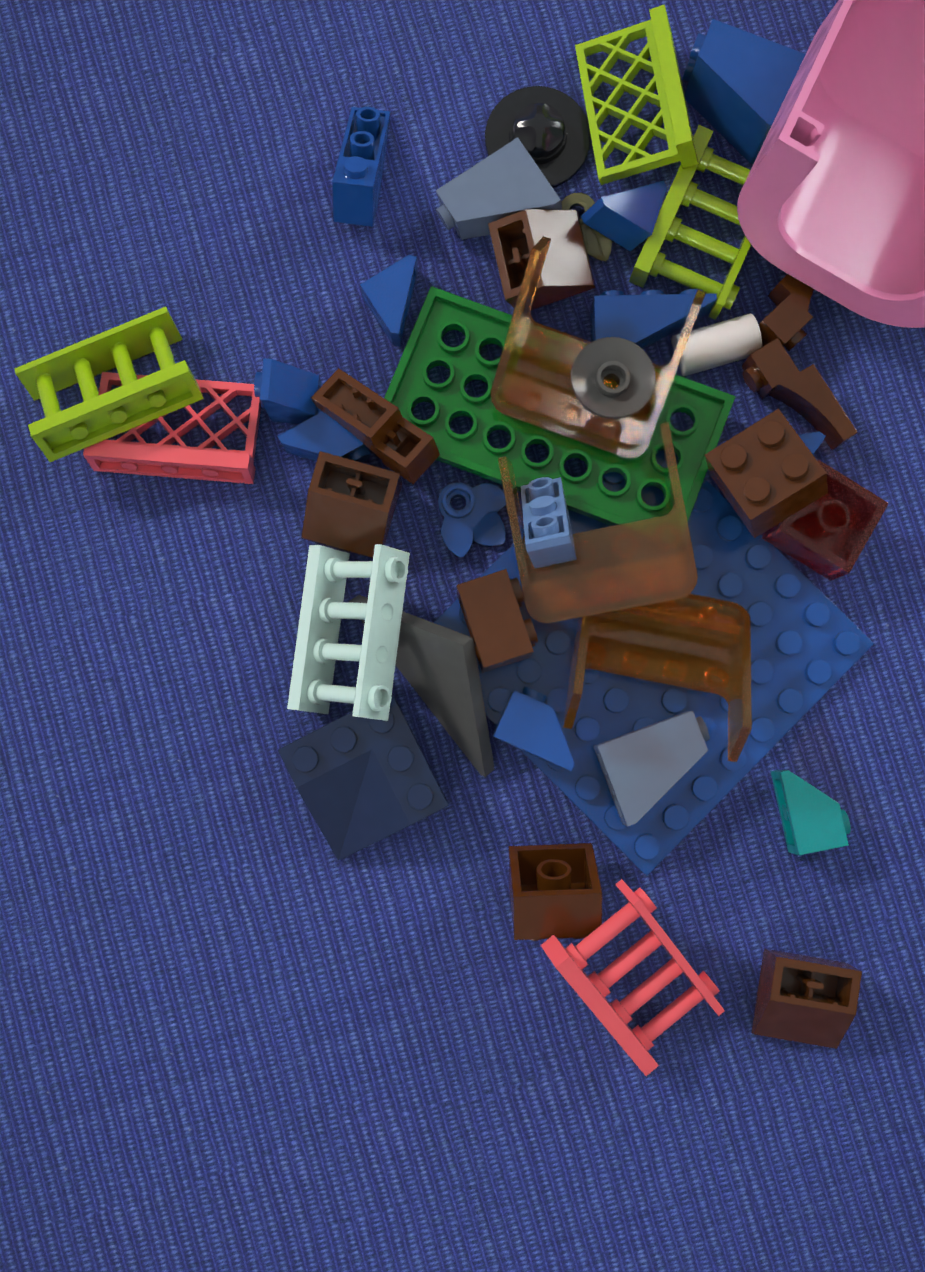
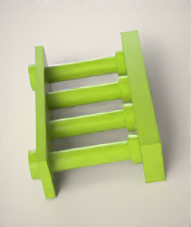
[629,125,751,320]
[14,306,204,462]

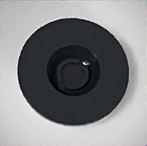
[485,86,591,188]

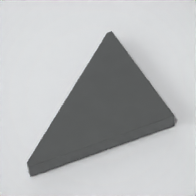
[349,595,495,777]

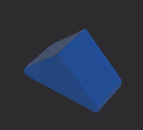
[581,181,667,251]
[360,255,418,347]

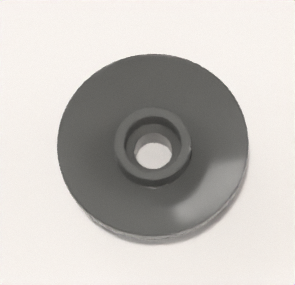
[571,337,656,419]

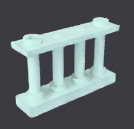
[287,544,410,721]

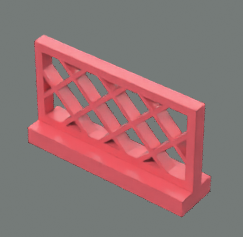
[83,372,261,484]

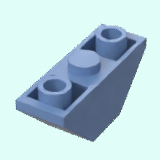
[521,477,577,569]

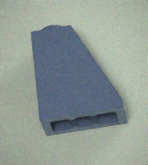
[436,137,562,240]
[593,711,710,827]

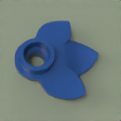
[438,482,510,558]

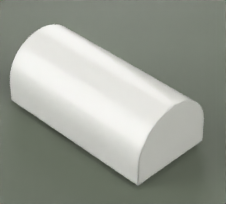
[671,313,762,377]

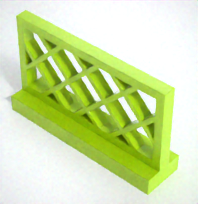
[575,4,698,185]

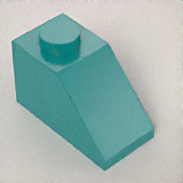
[770,770,851,855]

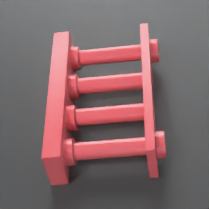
[540,879,725,1076]

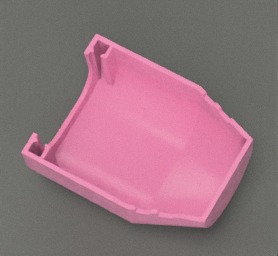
[737,0,925,328]

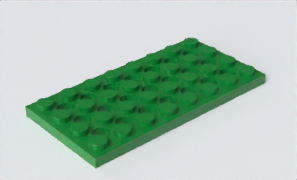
[384,286,736,550]

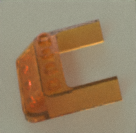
[491,236,706,458]
[498,422,698,623]
[563,577,752,762]

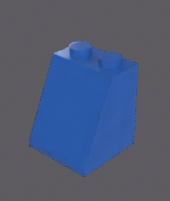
[682,19,806,164]

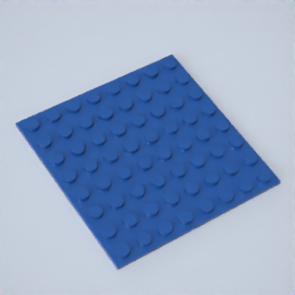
[434,435,874,876]

